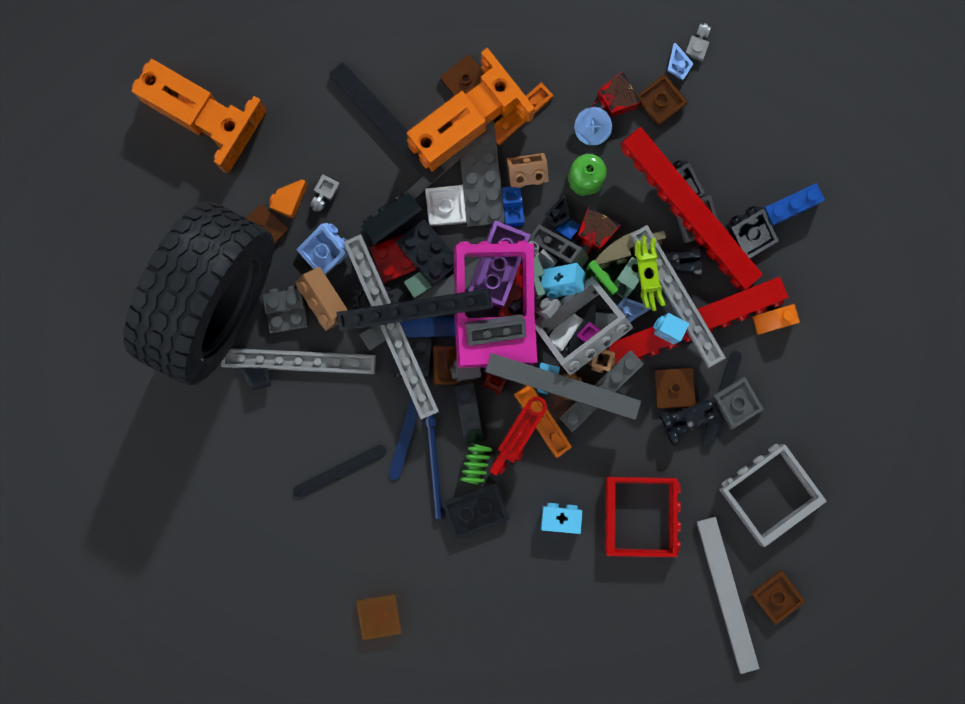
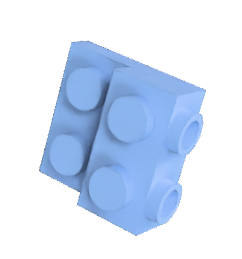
[296,223,349,275]

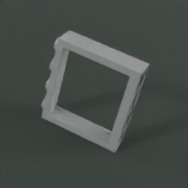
[535,276,633,375]
[719,443,827,547]

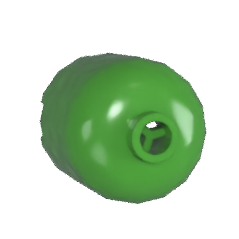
[568,154,607,196]

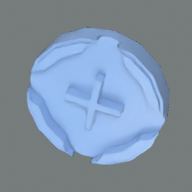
[574,107,612,145]

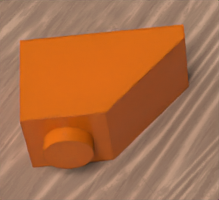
[269,179,308,219]
[752,304,800,335]

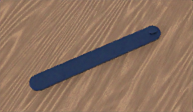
[389,398,418,480]

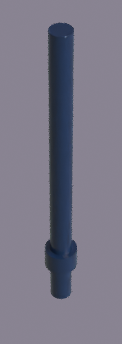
[424,415,443,519]

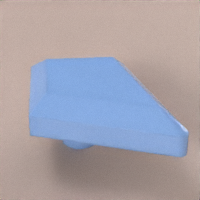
[667,43,693,80]
[612,297,651,322]

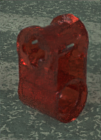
[482,374,507,396]

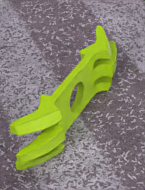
[635,236,665,311]

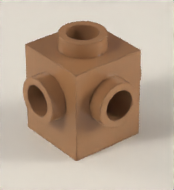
[587,347,616,373]

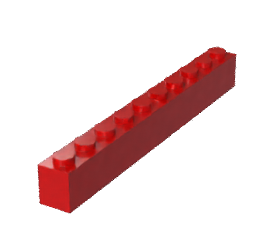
[619,127,763,290]
[609,277,789,365]

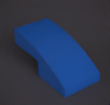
[501,187,525,227]

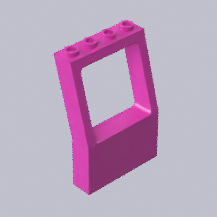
[454,241,538,368]

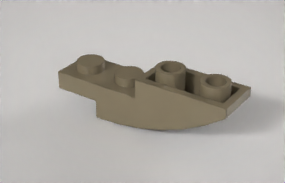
[595,231,666,269]

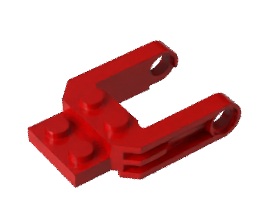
[489,397,547,475]

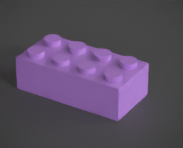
[466,221,531,308]

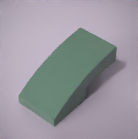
[534,256,545,301]
[404,272,447,299]

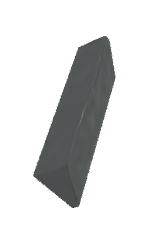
[465,315,526,346]

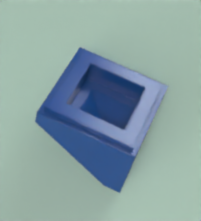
[554,219,581,241]

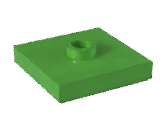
[585,260,619,298]

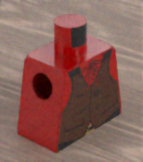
[592,72,640,117]
[576,207,620,256]

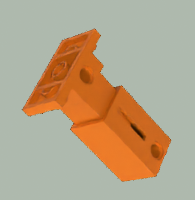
[406,48,535,171]
[131,58,267,174]

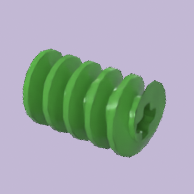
[460,443,492,485]

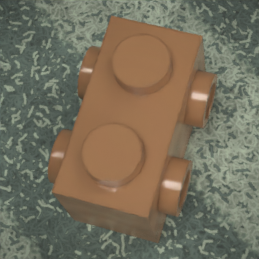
[507,153,549,188]

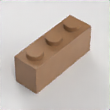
[295,267,347,331]

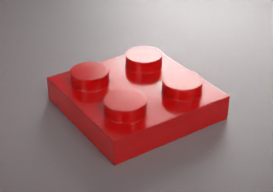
[370,234,418,284]

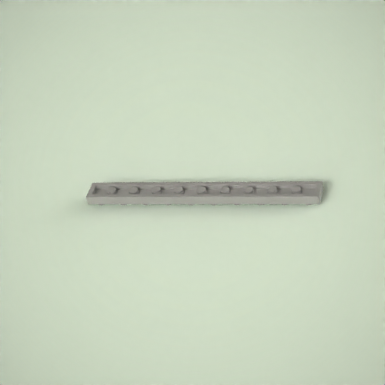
[343,234,439,420]

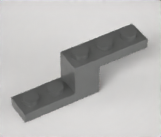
[559,350,644,432]

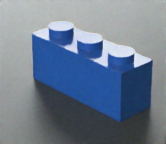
[764,183,825,226]

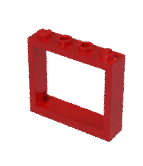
[605,477,681,557]

